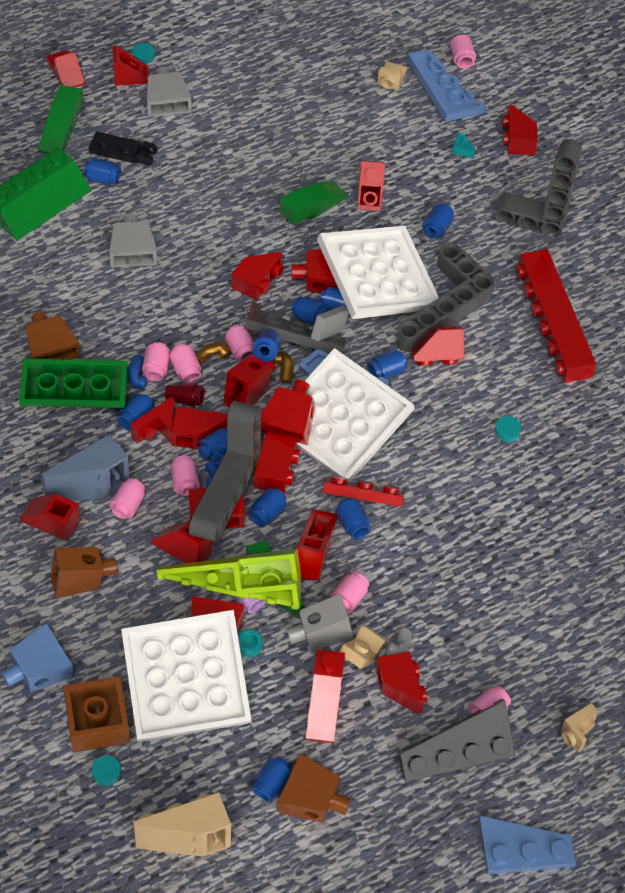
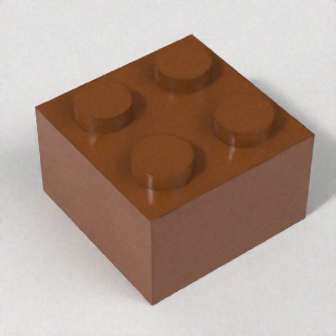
[63,676,130,753]

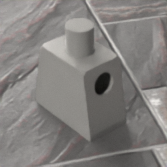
[147,67,192,117]
[109,214,157,268]
[286,594,354,651]

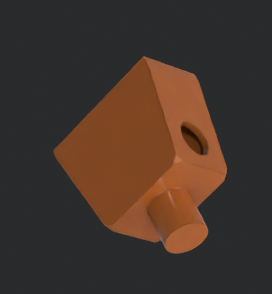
[26,311,80,360]
[50,547,117,599]
[278,754,352,823]

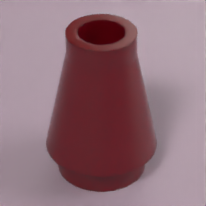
[165,382,205,408]

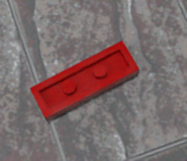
[323,476,404,507]

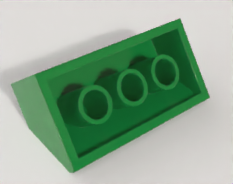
[0,147,91,241]
[19,359,128,408]

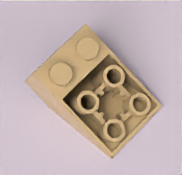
[133,793,231,857]

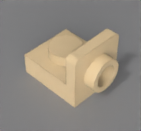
[377,61,408,91]
[339,625,386,669]
[561,703,599,753]

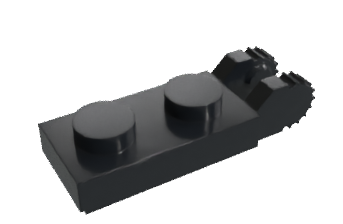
[88,131,158,166]

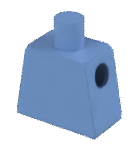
[1,624,74,692]

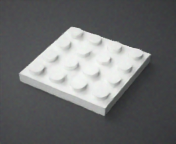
[317,226,439,319]
[297,348,415,482]
[121,610,252,742]

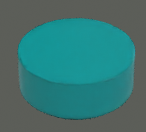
[132,43,155,64]
[495,416,522,442]
[238,629,263,657]
[91,756,121,786]

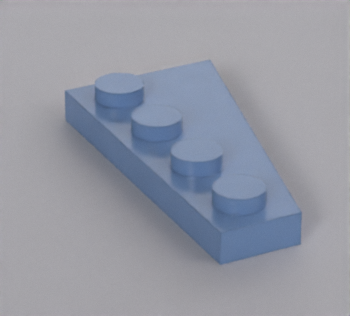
[406,50,487,122]

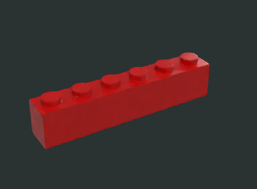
[515,249,596,383]

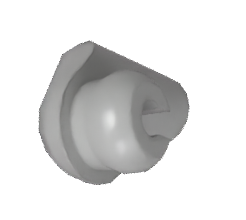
[386,628,412,655]

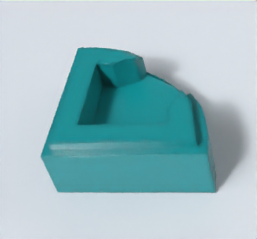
[451,133,475,159]

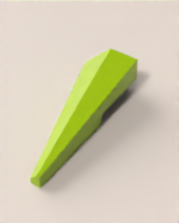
[156,548,301,610]

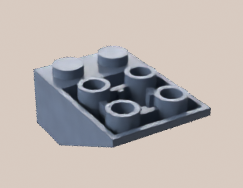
[42,434,129,501]

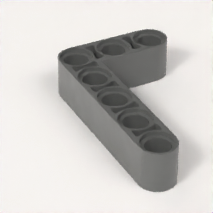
[494,139,582,237]
[396,242,495,352]
[189,401,261,542]

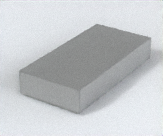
[311,305,349,341]

